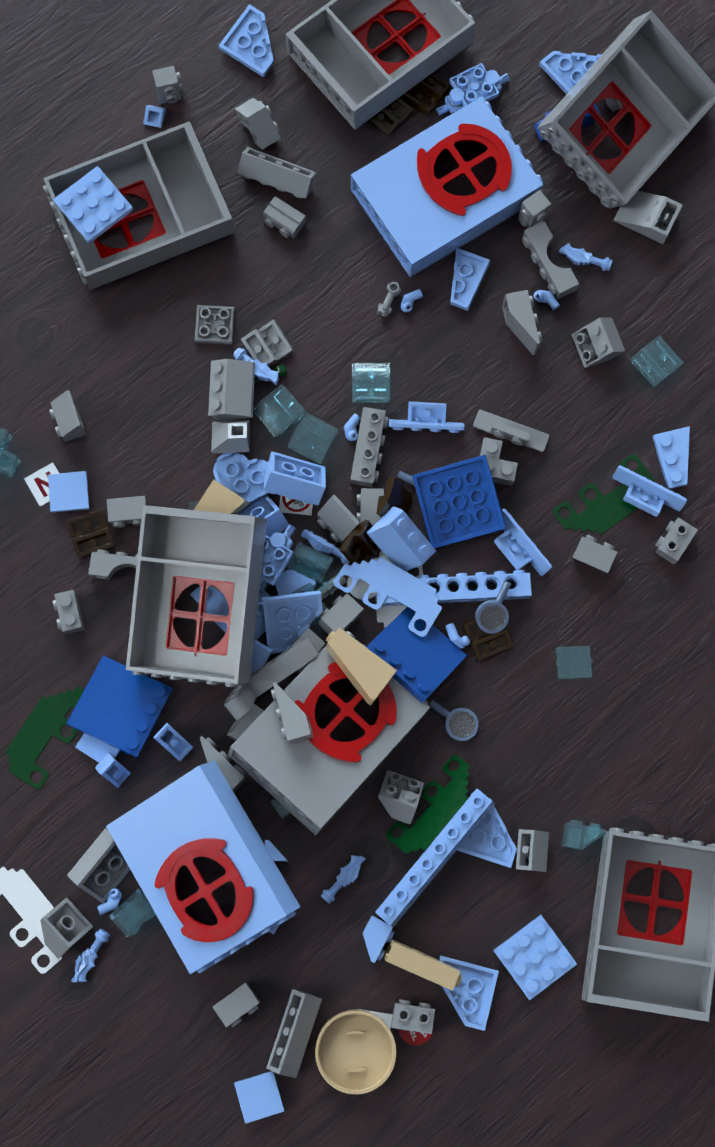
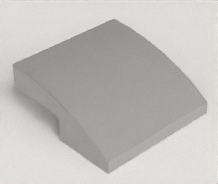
[241,319,294,367]

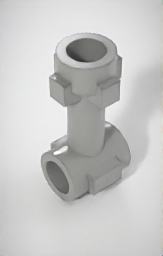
[377,282,401,317]

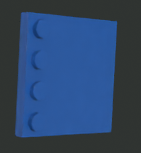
[412,454,506,549]
[366,607,467,703]
[67,655,173,758]

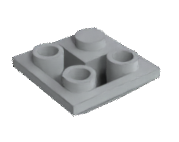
[211,419,250,454]
[378,770,424,824]

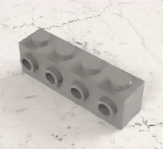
[237,147,316,198]
[350,407,389,488]
[267,989,322,1078]

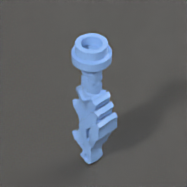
[559,243,613,271]
[233,348,279,385]
[301,529,350,564]
[321,855,366,904]
[71,929,110,984]

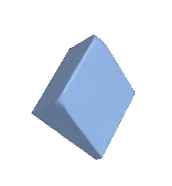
[143,105,166,128]

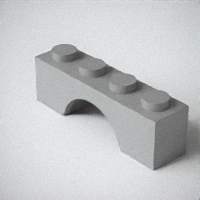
[522,221,579,300]
[88,550,138,580]

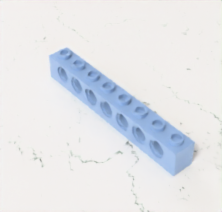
[376,570,532,606]
[375,789,495,926]

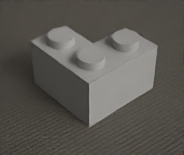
[235,98,281,149]
[480,437,518,486]

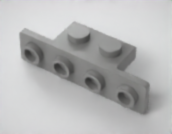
[473,410,549,452]

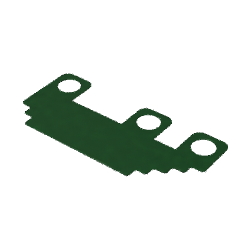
[553,454,655,534]
[6,687,84,789]
[386,755,470,854]

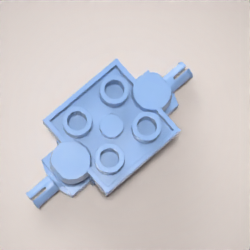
[436,63,510,116]
[260,524,296,592]

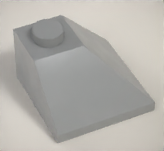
[40,897,93,959]

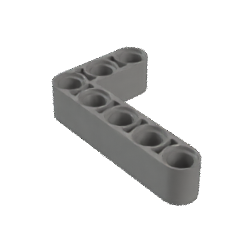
[224,637,318,720]

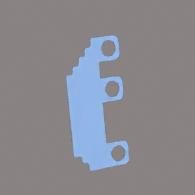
[334,557,442,637]

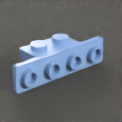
[389,402,465,433]
[612,465,687,517]
[493,508,552,576]

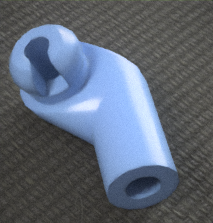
[401,289,423,312]
[533,290,560,311]
[344,413,361,441]
[445,623,470,648]
[97,888,122,915]

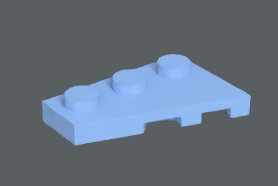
[450,248,490,311]
[652,426,690,490]

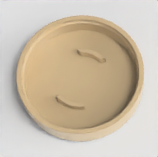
[315,1009,396,1094]

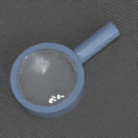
[475,581,511,634]
[428,699,478,741]

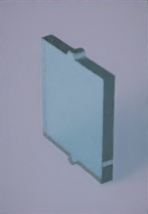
[555,646,593,679]

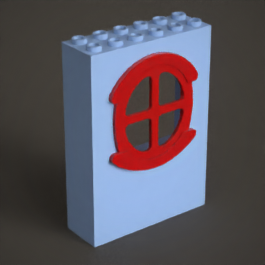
[351,96,543,278]
[106,760,300,974]

